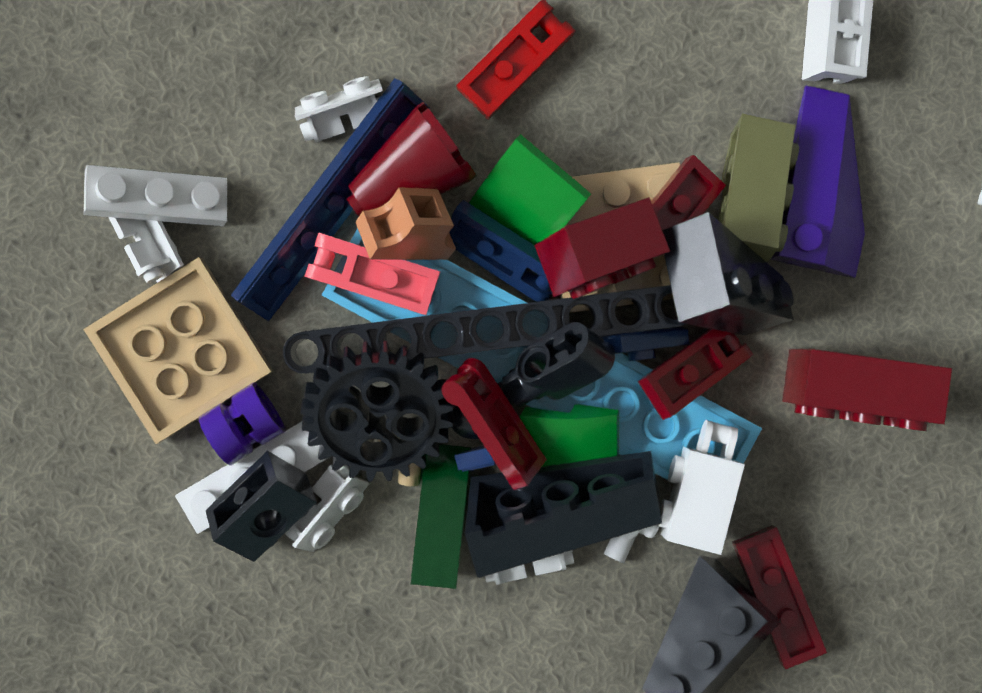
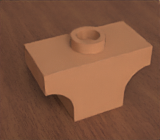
[355,187,456,260]

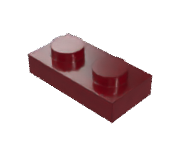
[651,155,726,230]

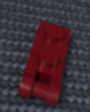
[637,328,753,420]
[441,358,547,490]

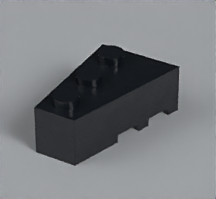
[662,212,794,335]

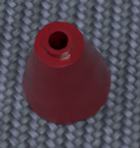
[347,102,477,216]

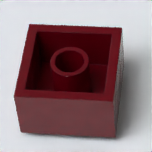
[534,197,670,299]

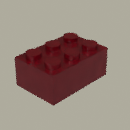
[782,349,952,431]

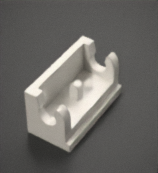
[802,0,873,84]

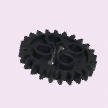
[301,341,453,482]

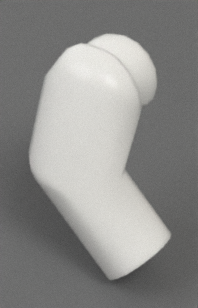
[604,525,659,563]

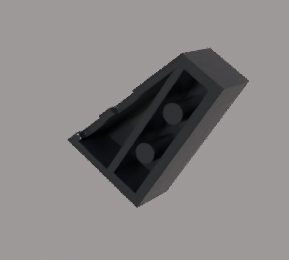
[642,556,781,693]

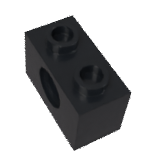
[205,450,317,562]

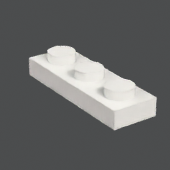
[84,165,227,226]

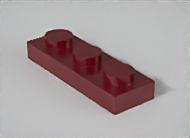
[732,525,827,670]

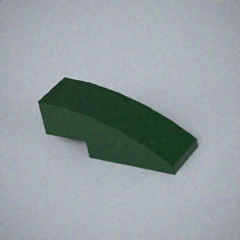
[410,444,471,589]

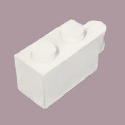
[657,420,745,555]

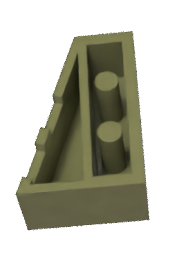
[714,113,799,263]

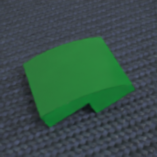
[469,134,591,245]
[520,404,619,467]

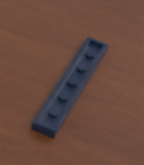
[231,78,430,322]

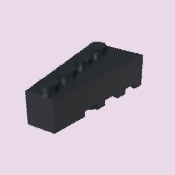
[465,451,662,578]

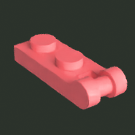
[304,233,441,316]

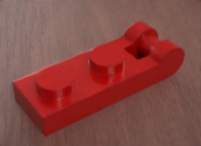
[456,0,576,120]

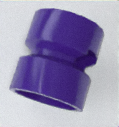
[199,382,286,466]

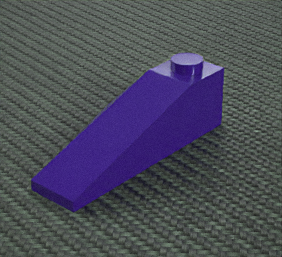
[770,85,865,278]

